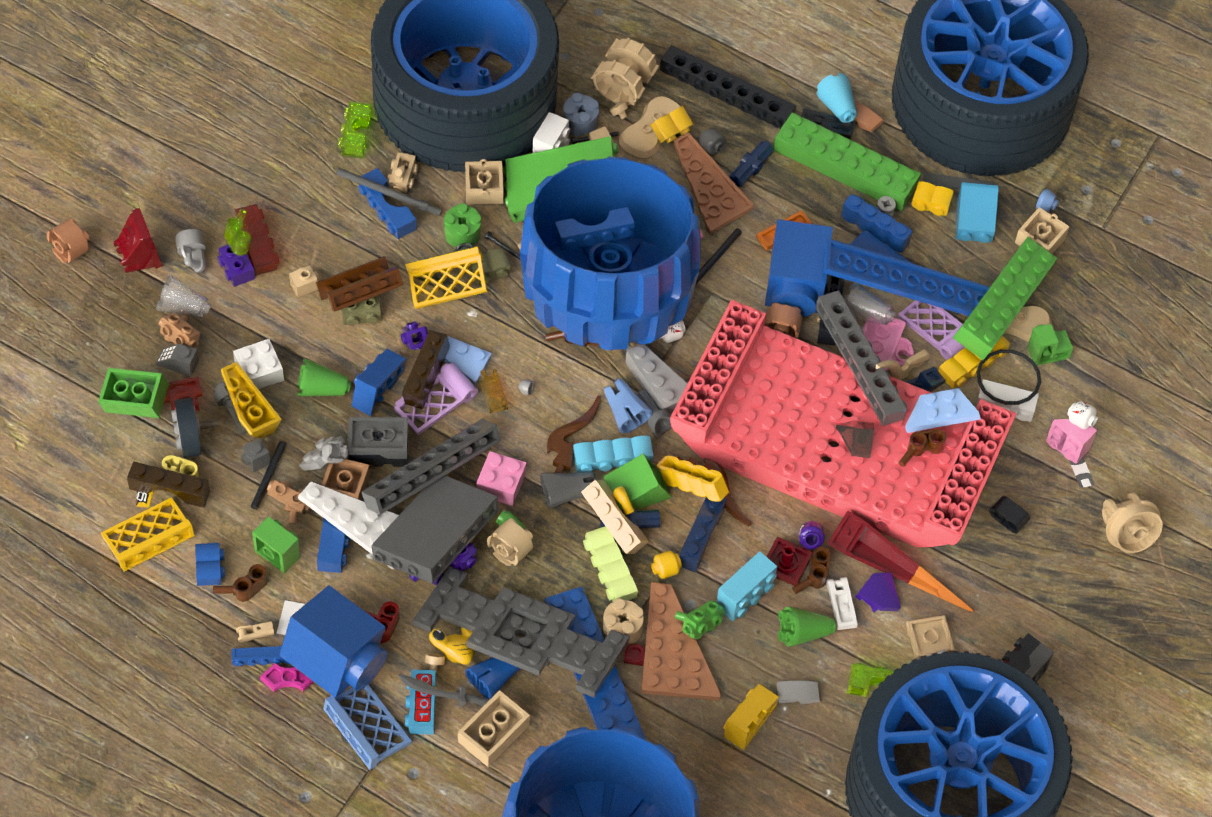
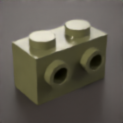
[341,295,381,325]

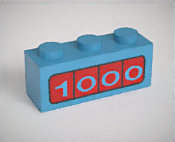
[405,670,436,735]

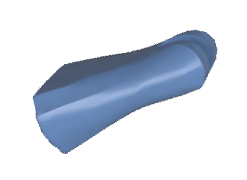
[604,378,653,434]

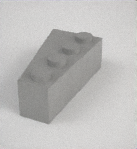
[625,344,687,415]

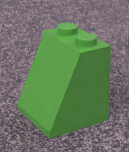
[603,453,671,510]

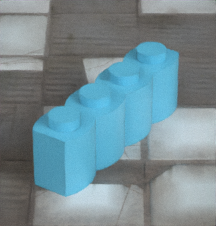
[573,436,654,472]

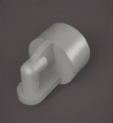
[175,229,206,273]

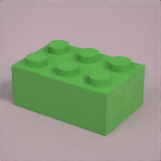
[98,368,169,418]

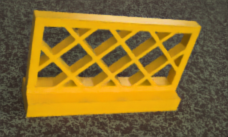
[406,247,488,309]
[101,497,195,572]

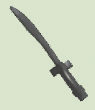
[398,674,489,707]

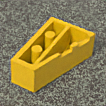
[723,684,779,750]

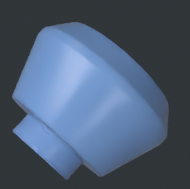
[1036,189,1059,212]

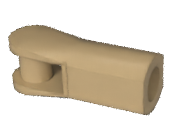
[236,621,274,643]

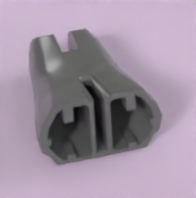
[540,472,596,509]

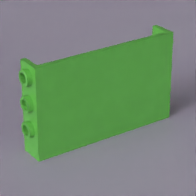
[503,136,619,223]

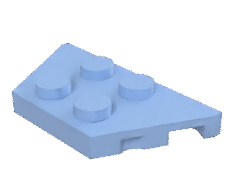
[905,388,981,433]

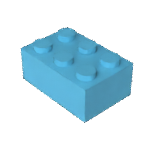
[716,551,777,621]

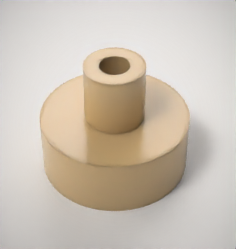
[609,101,628,120]
[424,653,445,672]

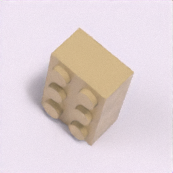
[458,690,530,767]

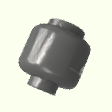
[699,128,726,155]

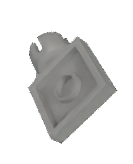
[299,436,348,471]

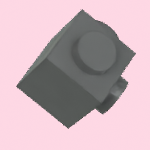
[242,438,270,473]

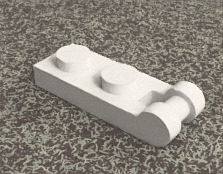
[826,577,858,630]

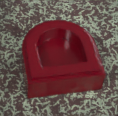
[624,644,645,666]

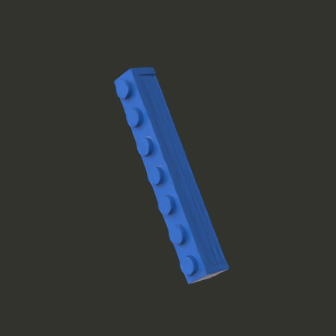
[232,646,290,666]

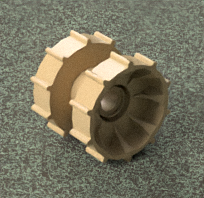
[591,37,659,106]

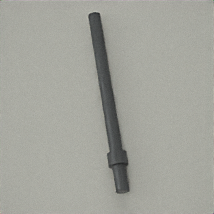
[336,167,441,216]

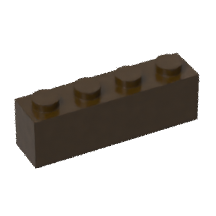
[402,330,450,409]

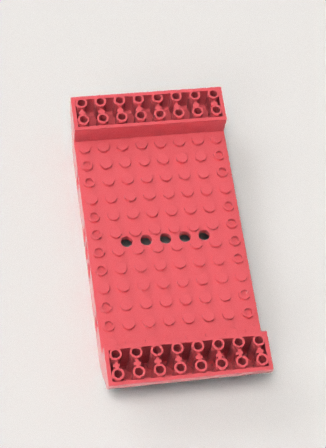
[670,299,1016,547]

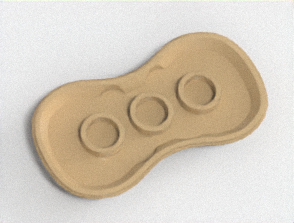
[619,96,681,158]
[1004,306,1052,342]

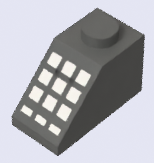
[156,344,199,376]

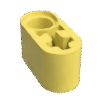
[162,455,199,478]

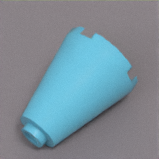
[816,73,857,123]

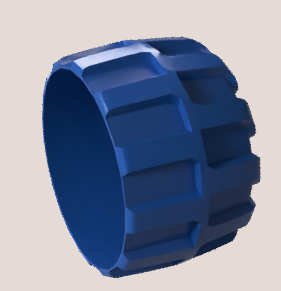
[520,156,701,350]
[502,726,700,817]

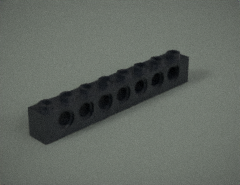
[660,45,796,129]

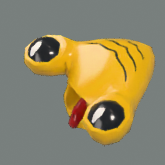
[429,627,474,665]

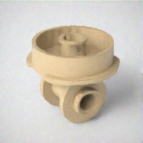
[1102,492,1163,553]

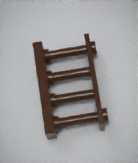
[316,256,404,312]

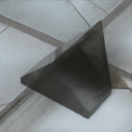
[835,421,874,458]

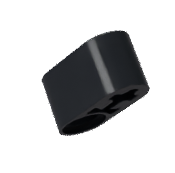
[989,496,1030,534]

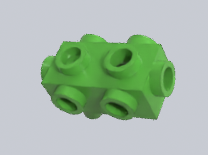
[675,600,725,639]

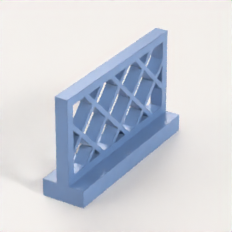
[324,685,412,770]

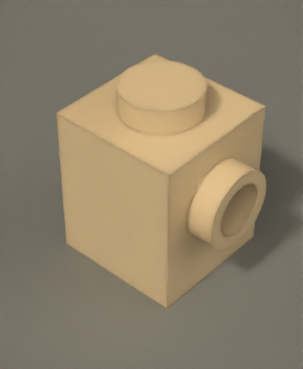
[289,265,320,298]

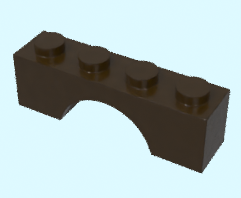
[127,461,210,508]

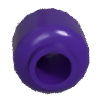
[799,521,825,550]

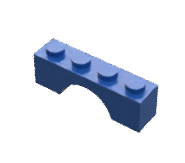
[358,168,417,239]
[555,207,635,251]

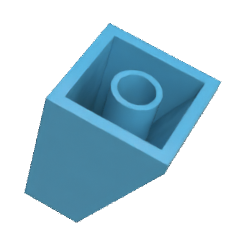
[956,182,998,243]

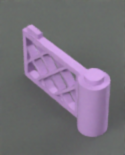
[898,300,965,360]
[394,363,478,435]

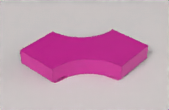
[260,663,314,692]

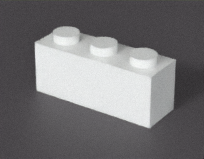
[976,379,1039,422]

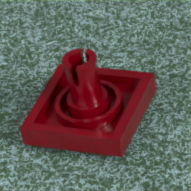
[767,537,813,586]

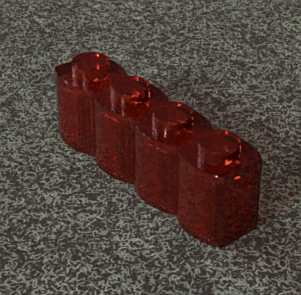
[235,204,279,276]

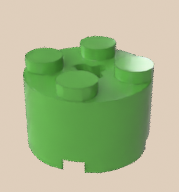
[444,203,481,247]

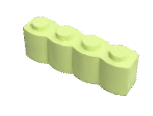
[583,526,638,602]

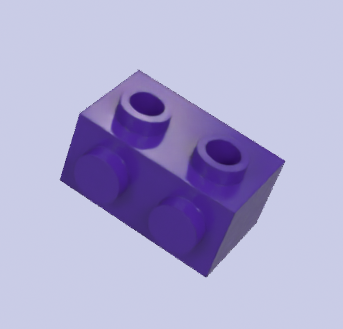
[217,241,255,287]

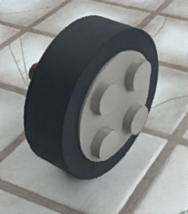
[171,397,220,458]

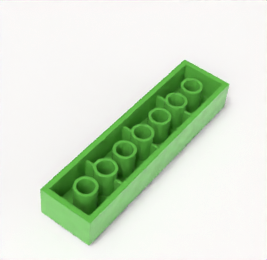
[774,113,921,211]
[953,236,1057,360]

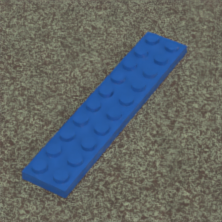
[823,238,989,316]
[544,587,646,740]

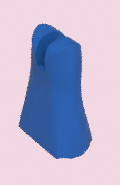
[465,657,521,699]

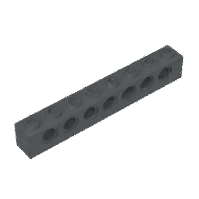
[816,291,907,426]
[362,419,501,515]

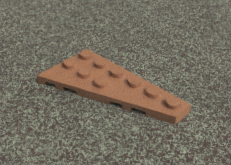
[673,132,754,235]

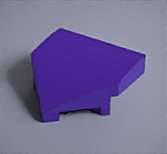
[855,573,901,613]

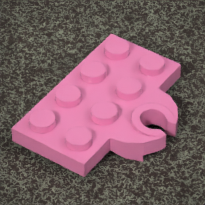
[863,310,914,371]

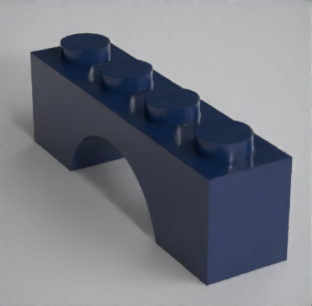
[679,497,727,573]

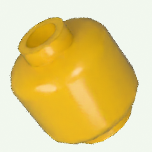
[651,550,682,579]

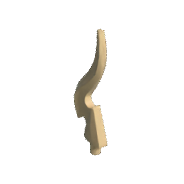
[875,349,930,380]

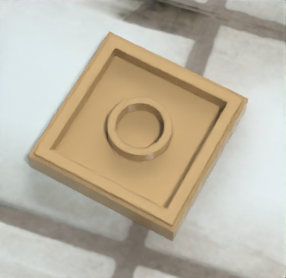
[906,615,955,659]

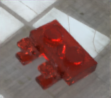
[164,377,202,411]

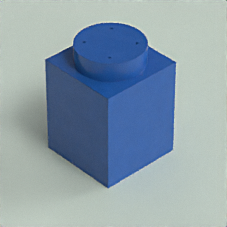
[765,219,833,317]
[279,585,387,698]

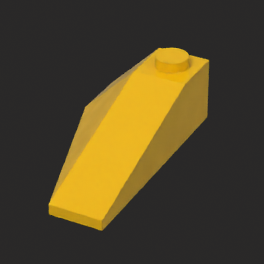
[221,362,282,439]

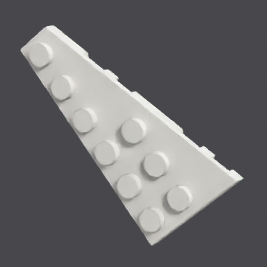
[298,482,399,569]

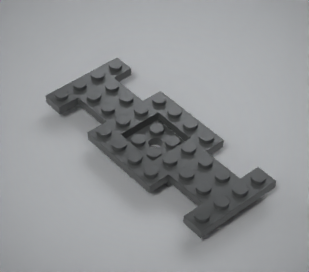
[413,566,630,698]

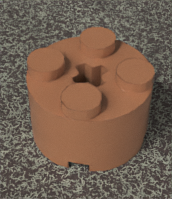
[47,218,89,263]
[764,302,803,339]

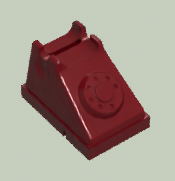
[113,208,162,273]

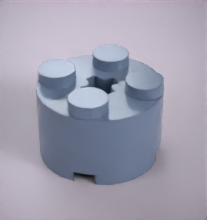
[563,93,599,136]

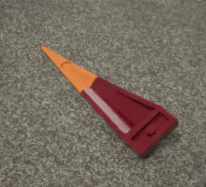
[827,510,973,612]

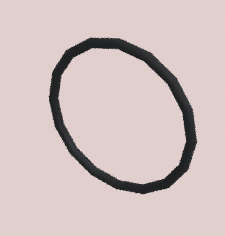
[976,349,1041,405]

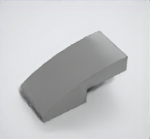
[777,681,820,705]

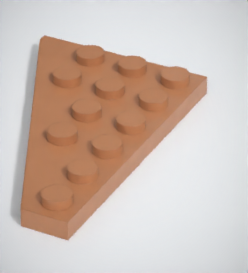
[641,582,720,701]

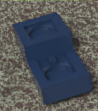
[906,367,946,392]

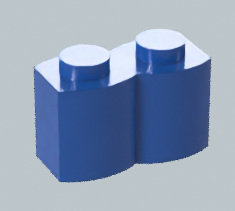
[195,543,225,586]

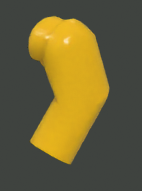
[613,486,634,515]

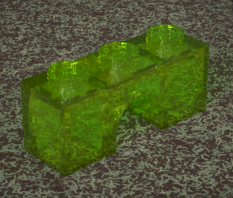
[338,102,372,158]
[846,663,894,697]

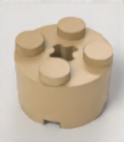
[487,518,533,566]
[603,598,644,644]

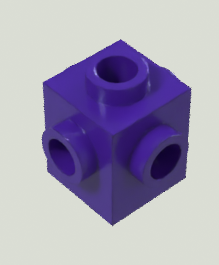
[400,321,428,350]
[450,543,477,571]

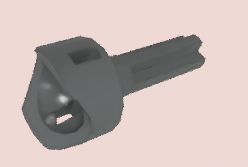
[213,381,248,435]
[637,390,672,438]

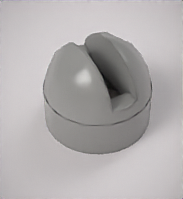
[518,380,534,396]

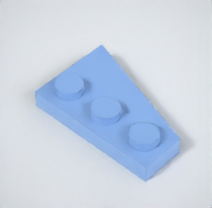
[444,336,491,386]

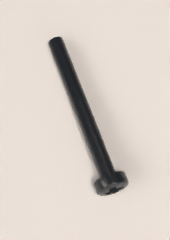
[571,131,619,145]
[484,231,520,260]

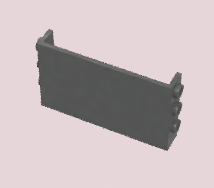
[371,476,499,584]

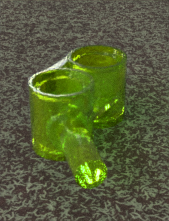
[224,209,251,256]

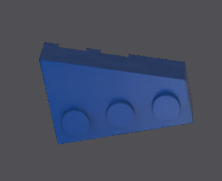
[351,349,406,416]

